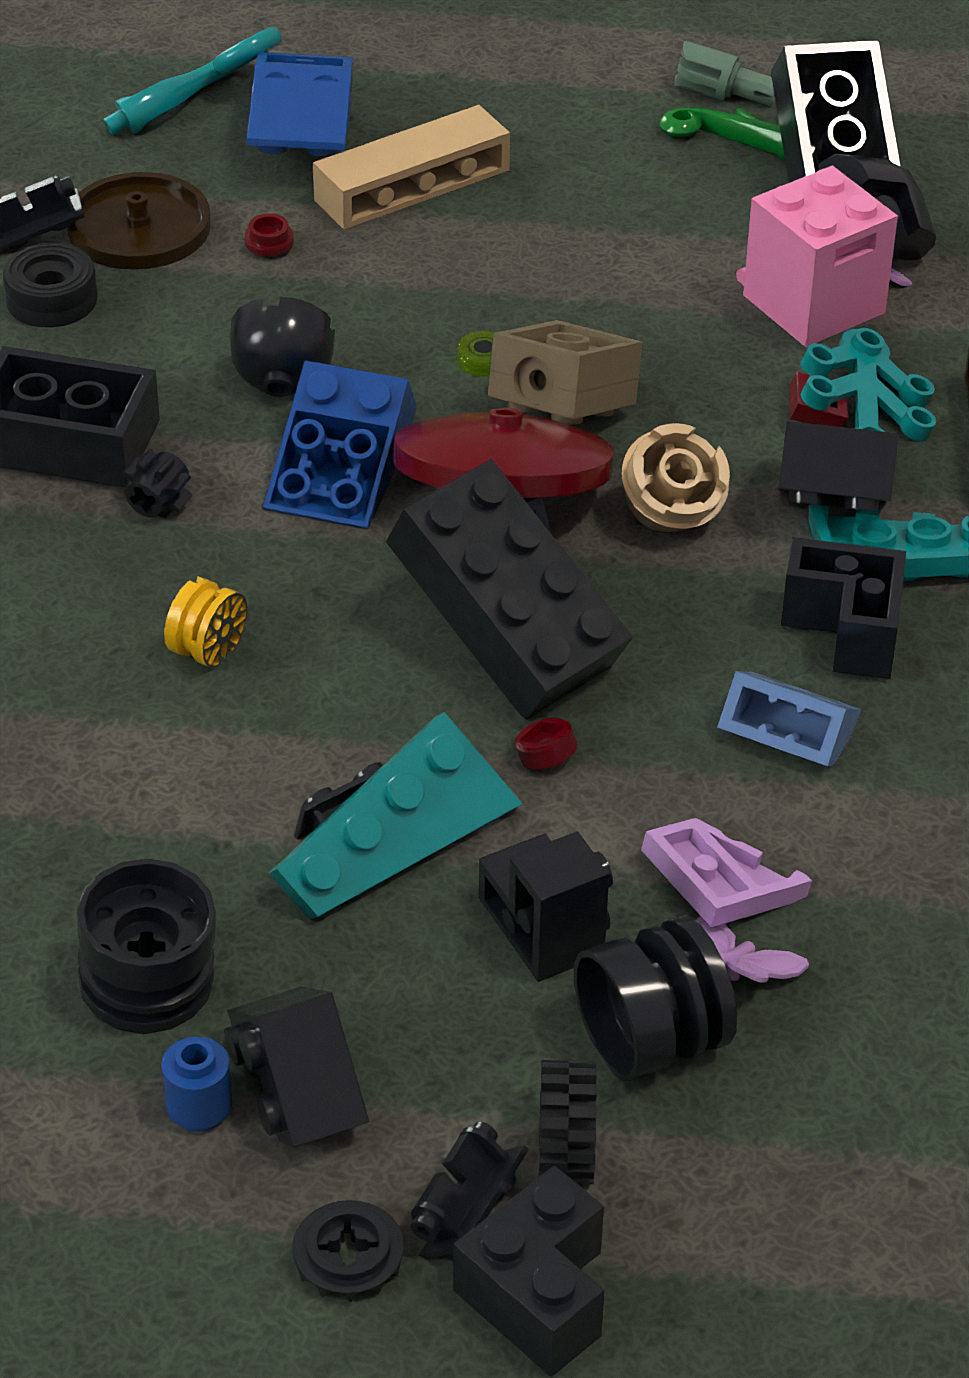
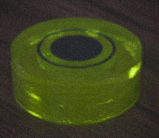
[458,331,495,377]

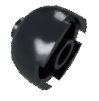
[230,297,335,397]

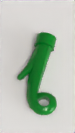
[659,108,785,161]

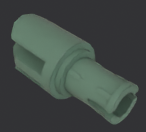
[674,40,775,107]

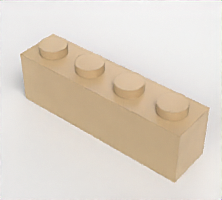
[313,105,510,229]

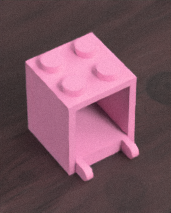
[736,165,898,347]

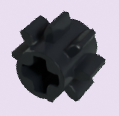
[122,449,192,518]

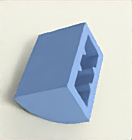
[717,671,862,766]

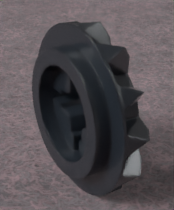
[293,1200,404,1302]

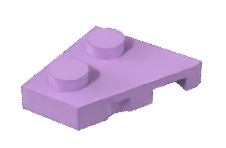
[641,818,812,927]

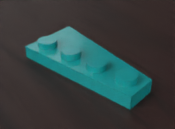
[269,712,523,919]

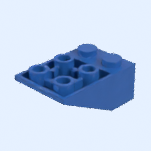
[247,52,353,156]
[263,361,417,529]

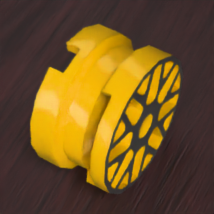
[164,576,248,668]

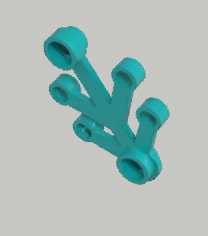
[800,328,936,441]

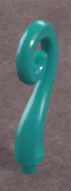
[103,26,283,136]

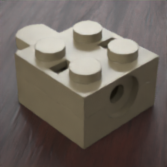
[488,320,643,424]

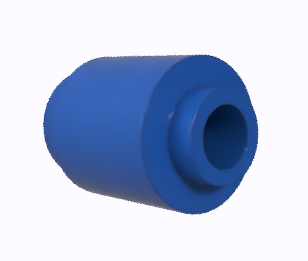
[161,1037,232,1131]

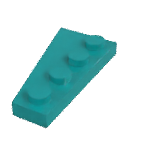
[808,504,969,581]

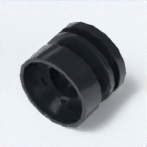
[77,859,216,1034]
[574,915,738,1081]

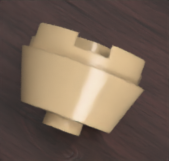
[622,423,730,533]

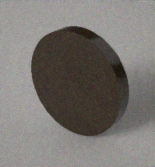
[67,172,211,270]

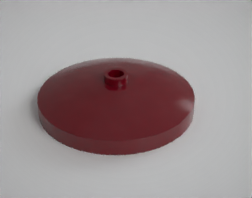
[393,408,614,498]

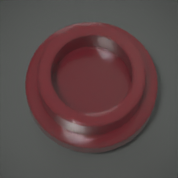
[244,213,294,256]

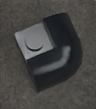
[818,154,937,260]

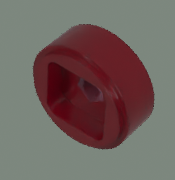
[515,718,578,770]

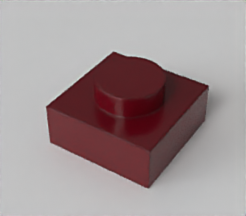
[789,371,848,427]

